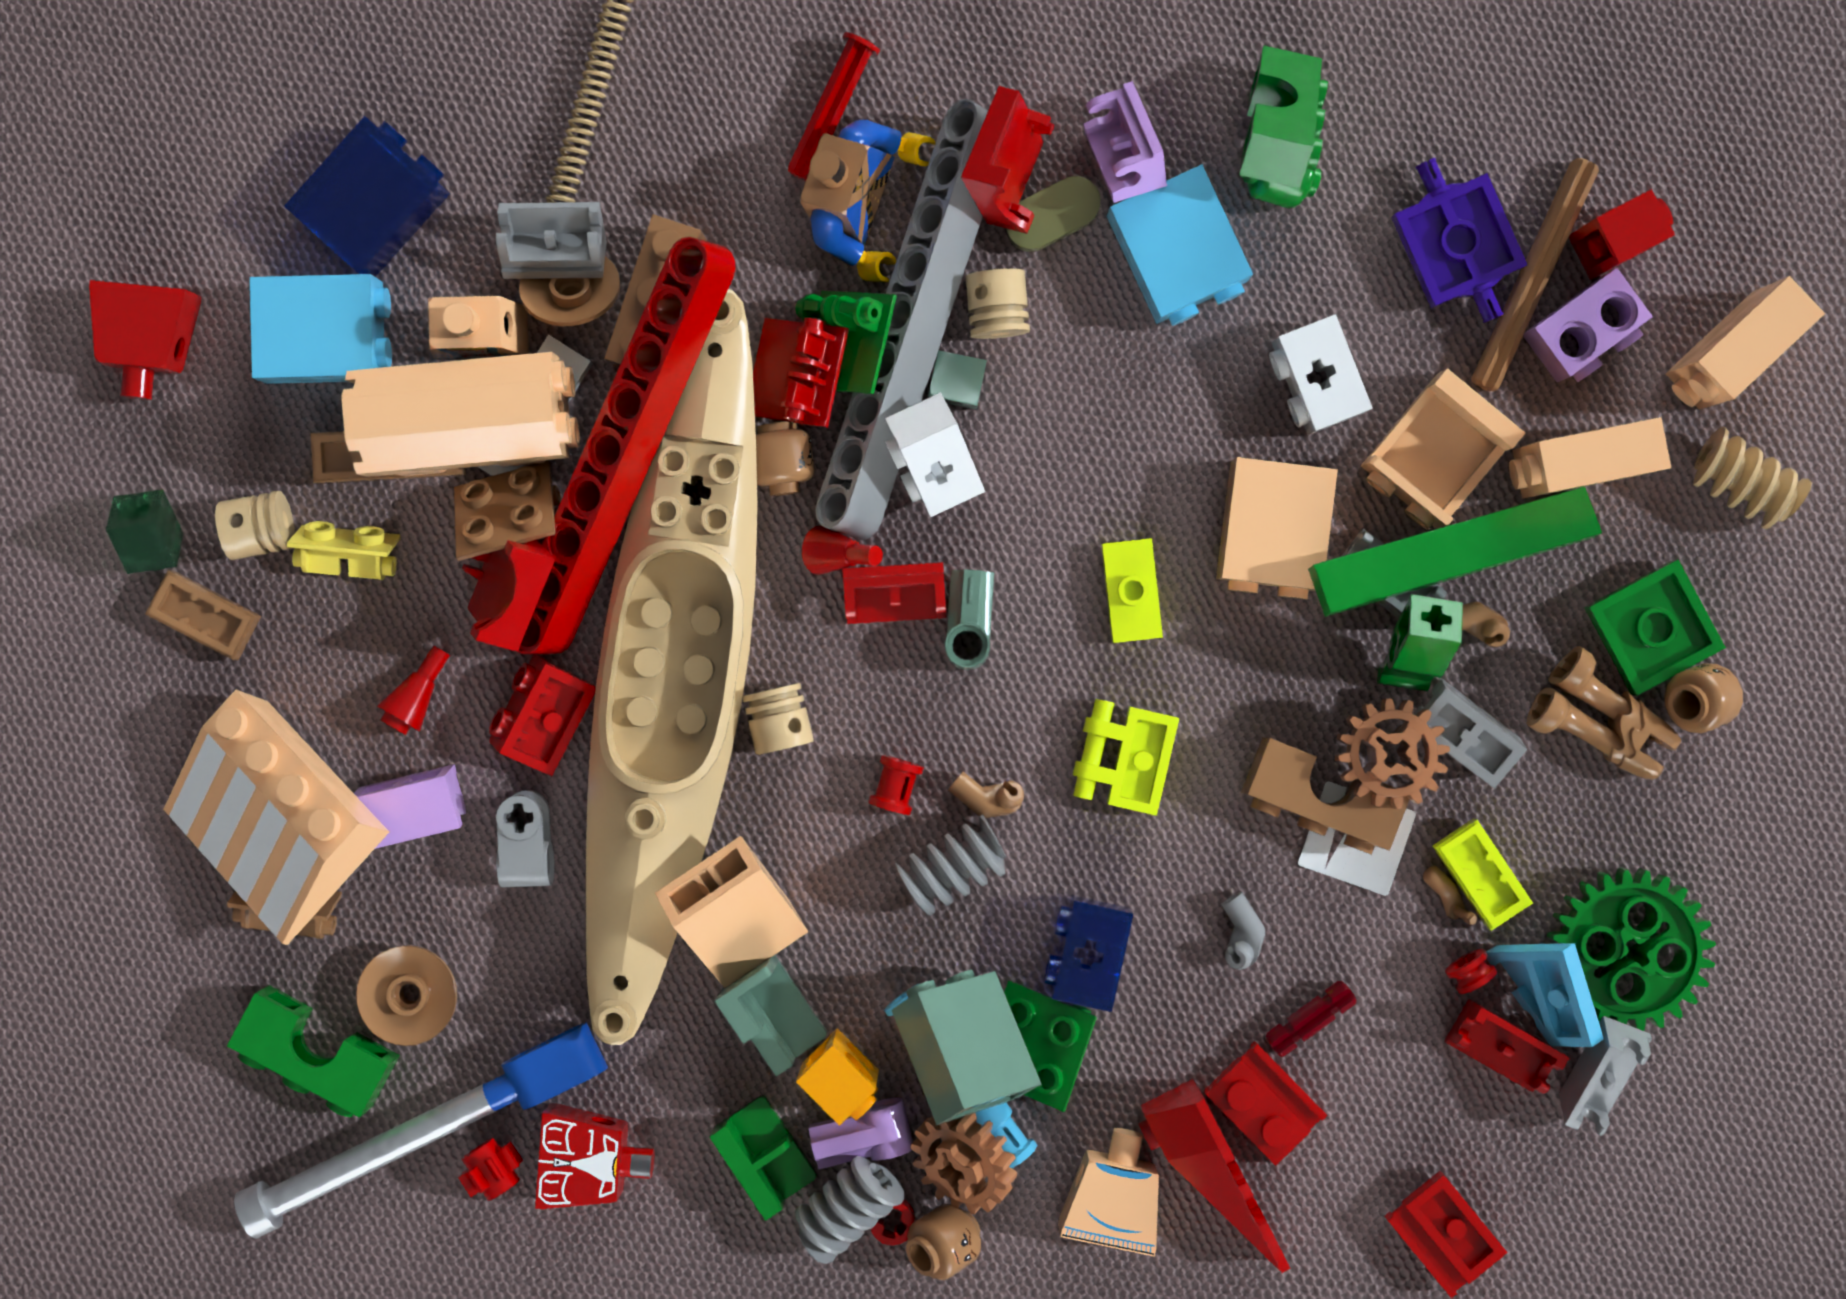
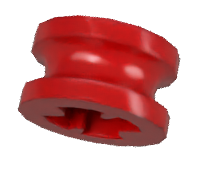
[1445,949,1498,994]
[871,1199,915,1246]

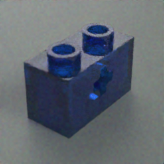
[1044,895,1134,1012]

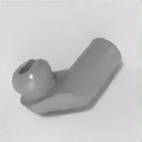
[1221,892,1265,970]

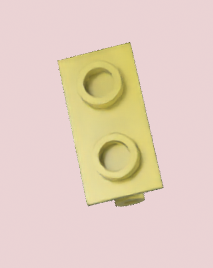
[287,521,400,580]

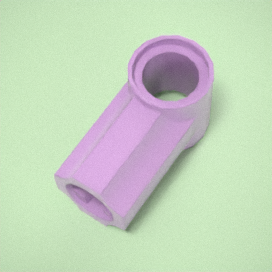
[808,1098,913,1169]

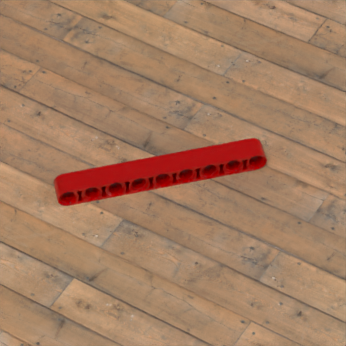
[518,236,736,654]

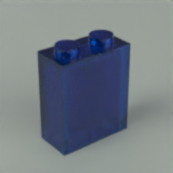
[284,116,451,277]

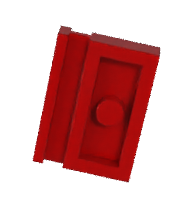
[1204,1041,1328,1166]
[1384,1170,1508,1299]

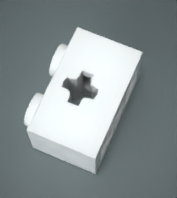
[1269,314,1373,435]
[885,392,985,517]

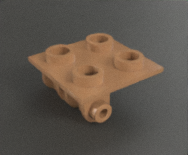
[454,460,562,561]

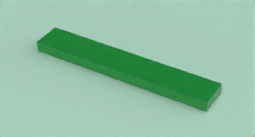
[1308,487,1602,617]

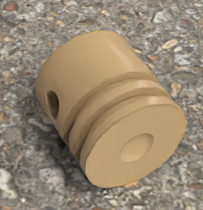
[966,268,1030,339]
[215,491,295,560]
[742,683,814,755]

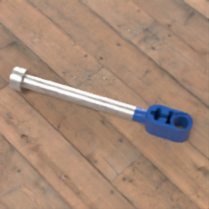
[234,1022,608,1239]

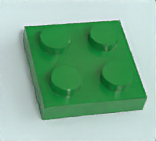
[1584,559,1726,696]

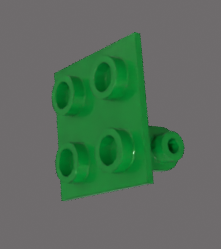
[795,290,897,394]
[1004,980,1097,1112]

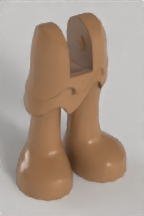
[1526,646,1682,780]

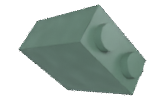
[891,970,1041,1125]

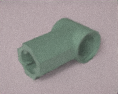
[945,569,995,670]

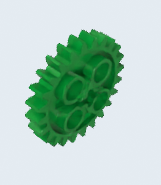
[1547,867,1716,1031]

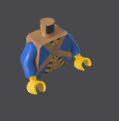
[800,120,936,282]

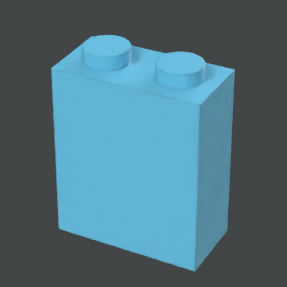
[1107,164,1253,326]
[249,274,392,384]

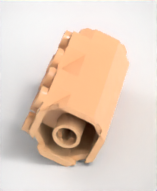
[341,352,580,477]

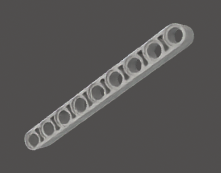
[815,99,988,540]

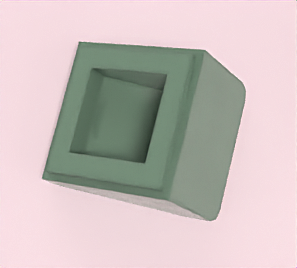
[928,350,987,410]

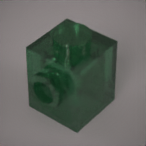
[106,489,184,574]

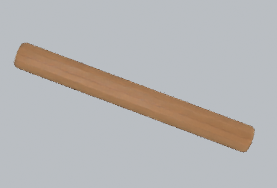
[1471,158,1599,392]

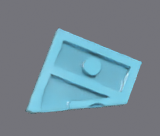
[1486,943,1604,1047]

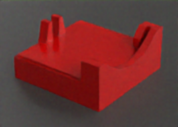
[961,86,1054,234]
[462,539,555,652]

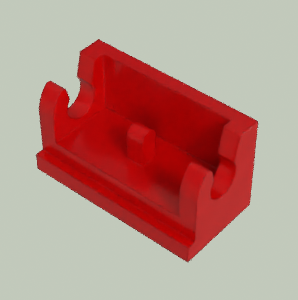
[842,562,947,624]
[1444,999,1570,1094]

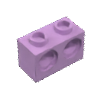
[1523,268,1653,382]

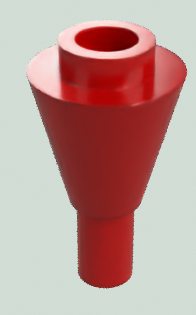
[802,525,883,575]
[376,645,450,736]

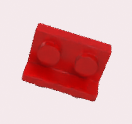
[489,654,596,776]

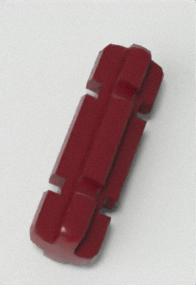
[1265,981,1357,1057]

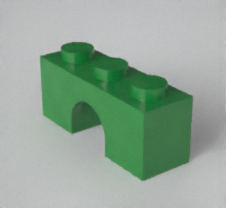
[1239,45,1328,189]
[227,985,400,1118]

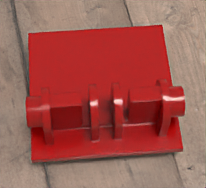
[753,317,849,428]

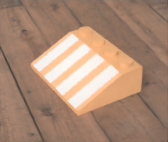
[163,690,389,945]

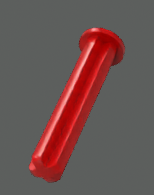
[788,32,880,181]

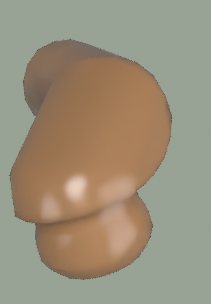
[948,771,1024,818]

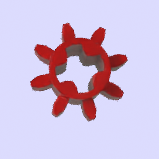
[458,1138,523,1201]

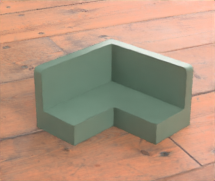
[715,955,827,1077]

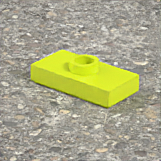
[1101,538,1163,643]
[1432,818,1533,931]

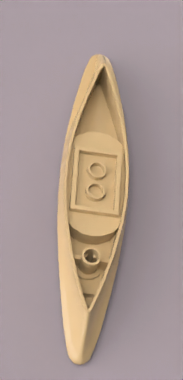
[586,289,757,1045]

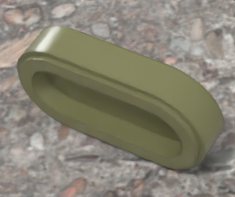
[1006,176,1101,252]

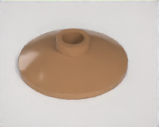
[519,256,620,326]
[356,945,457,1046]

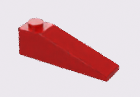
[1138,1079,1291,1273]

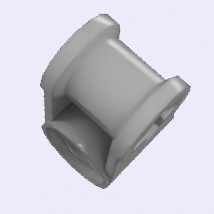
[496,789,555,888]

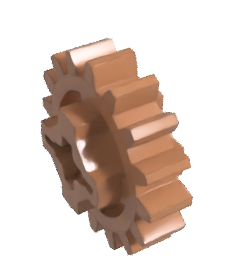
[1335,698,1450,809]
[910,1113,1017,1214]

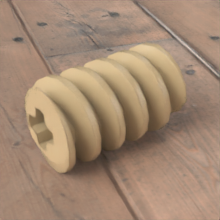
[1693,427,1812,530]

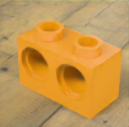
[796,1028,879,1126]

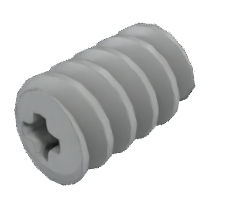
[895,814,1007,916]
[795,1156,904,1264]

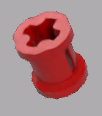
[868,755,924,815]

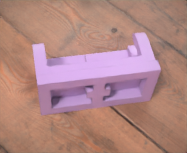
[1083,81,1167,203]
[354,764,466,849]

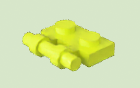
[1073,698,1179,816]

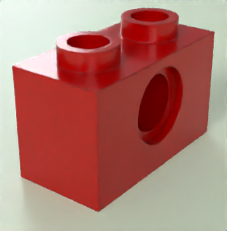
[1568,189,1675,280]

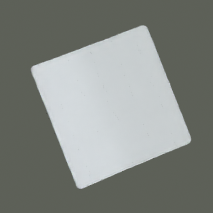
[1298,782,1416,896]

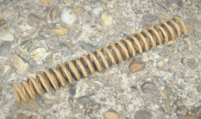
[545,0,634,203]

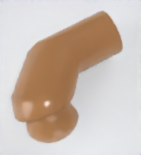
[1462,601,1510,648]

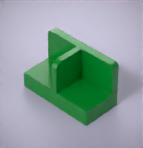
[709,1095,817,1221]

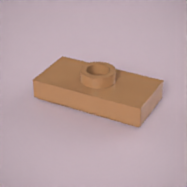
[145,570,261,660]

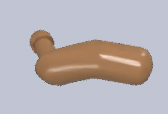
[1423,866,1477,925]

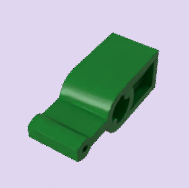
[1377,594,1463,692]

